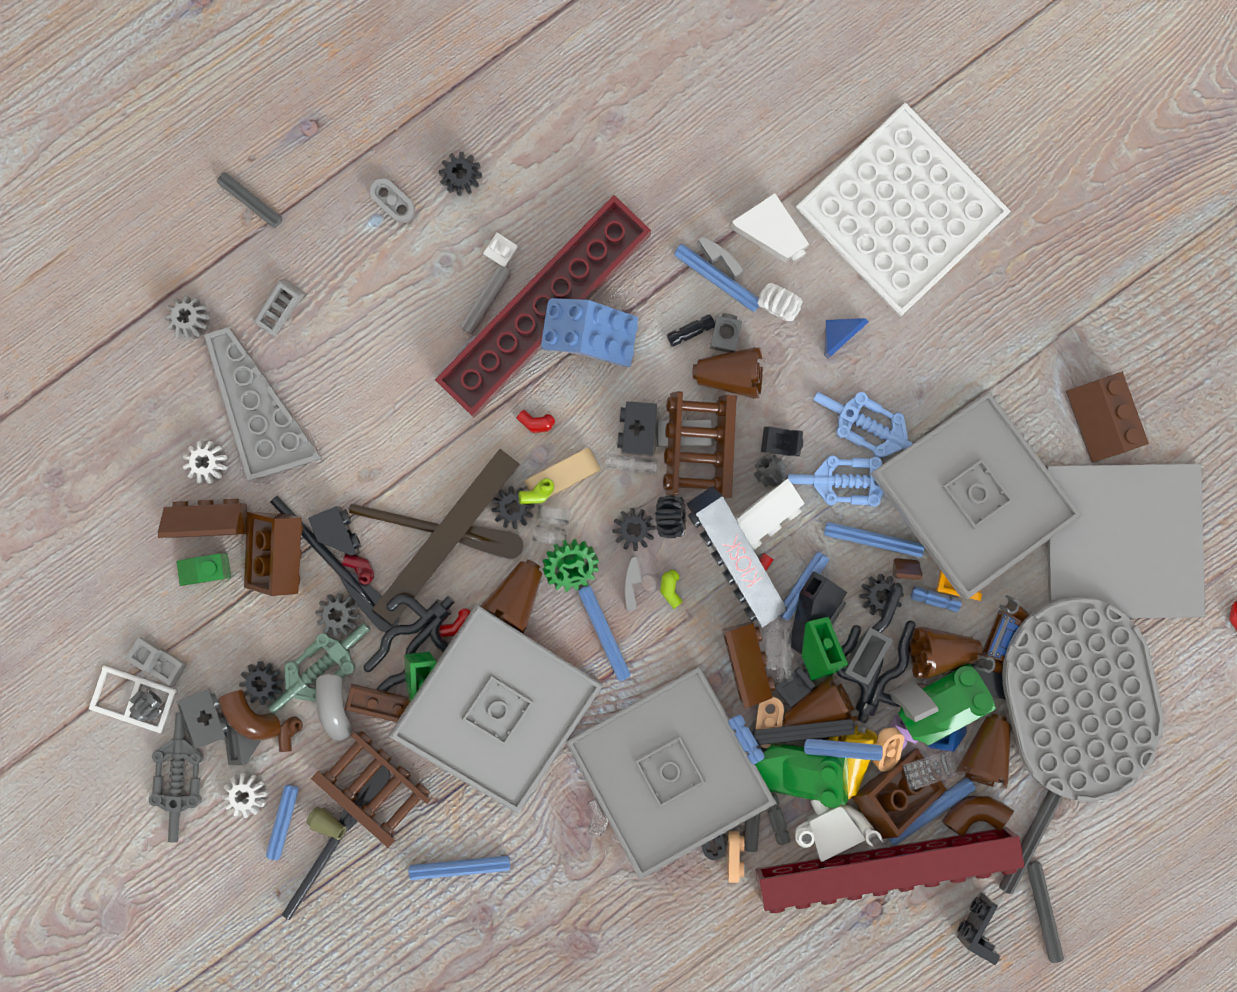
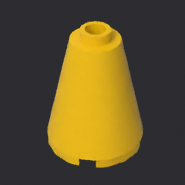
[826,726,878,799]

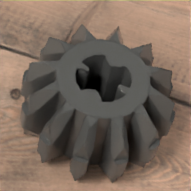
[315,593,360,637]

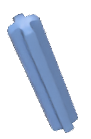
[781,552,829,620]
[804,739,883,761]
[266,784,299,860]

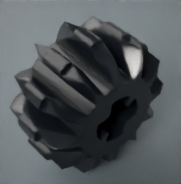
[439,152,483,196]
[491,486,535,529]
[655,495,687,539]
[612,508,656,551]
[859,574,904,617]
[239,661,284,705]

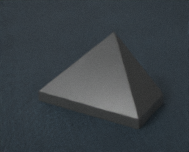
[844,627,893,685]
[222,714,261,765]

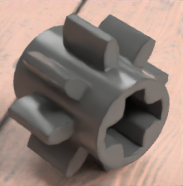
[754,454,787,487]
[129,690,162,722]

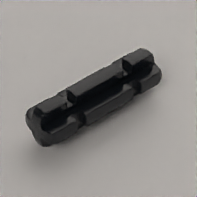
[667,314,715,347]

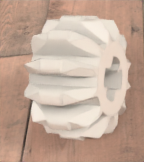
[757,283,803,321]
[183,441,227,484]
[222,773,268,818]

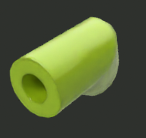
[519,478,554,504]
[660,569,683,609]

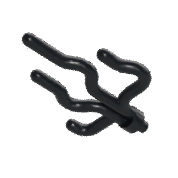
[836,584,916,723]
[363,594,455,692]

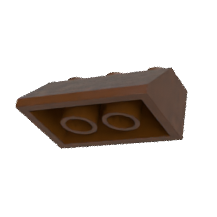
[1066,371,1149,463]
[158,499,247,538]
[244,512,303,596]
[722,622,775,708]

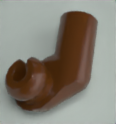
[278,716,303,752]

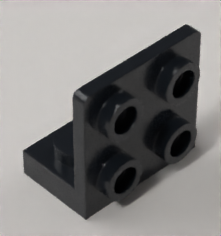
[957,893,1001,965]

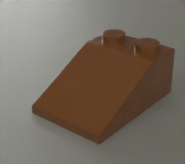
[852,748,947,839]

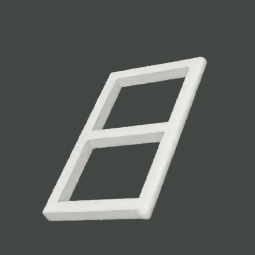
[89,665,177,733]

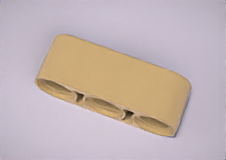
[524,447,601,504]

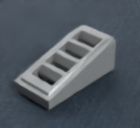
[254,279,305,337]

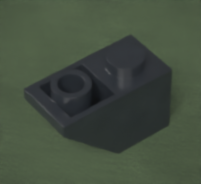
[308,506,361,556]

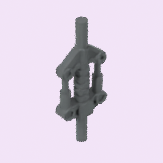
[149,712,204,843]

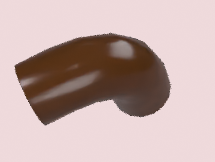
[218,690,281,740]
[941,795,1014,837]

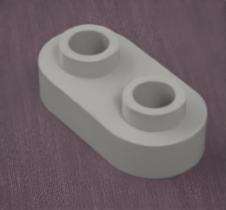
[370,178,415,223]

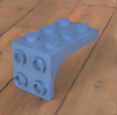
[541,298,638,367]

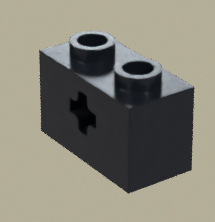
[617,401,657,456]

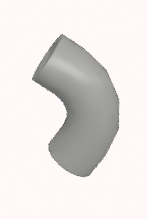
[316,675,353,741]

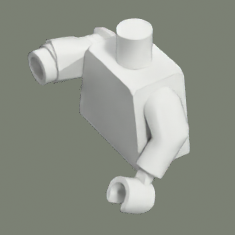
[795,800,883,862]

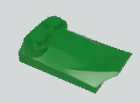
[898,664,996,746]
[755,743,848,808]

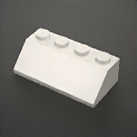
[704,479,804,568]

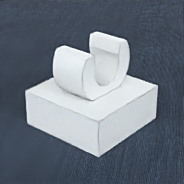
[483,233,519,268]

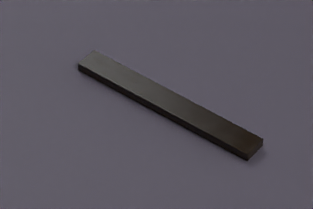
[373,448,520,625]

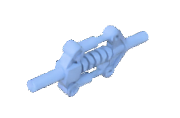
[813,391,913,458]
[787,455,884,507]

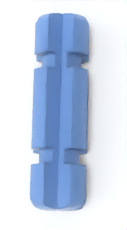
[911,586,962,612]
[728,715,764,765]

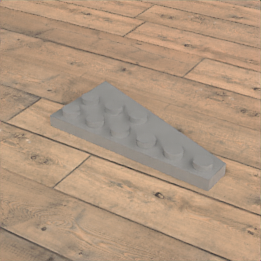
[204,327,322,481]

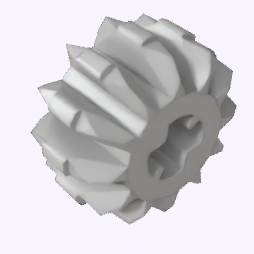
[164,295,210,340]

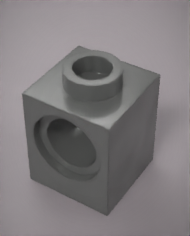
[709,313,742,353]

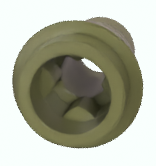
[306,807,346,840]

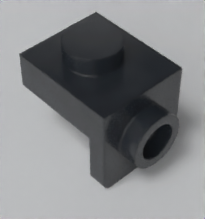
[761,427,803,456]
[775,667,816,708]

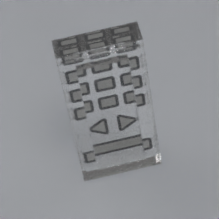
[902,751,957,790]

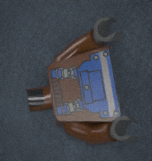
[976,595,1029,673]

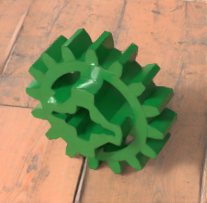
[543,539,599,592]

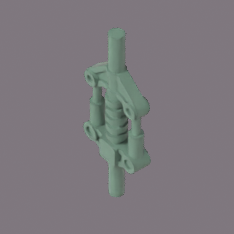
[268,622,371,714]

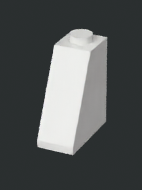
[731,193,809,263]

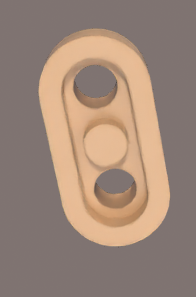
[755,696,784,748]
[873,727,904,772]
[727,831,744,883]

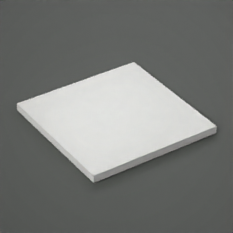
[795,102,1011,317]

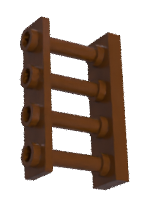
[663,391,737,498]
[311,731,431,848]

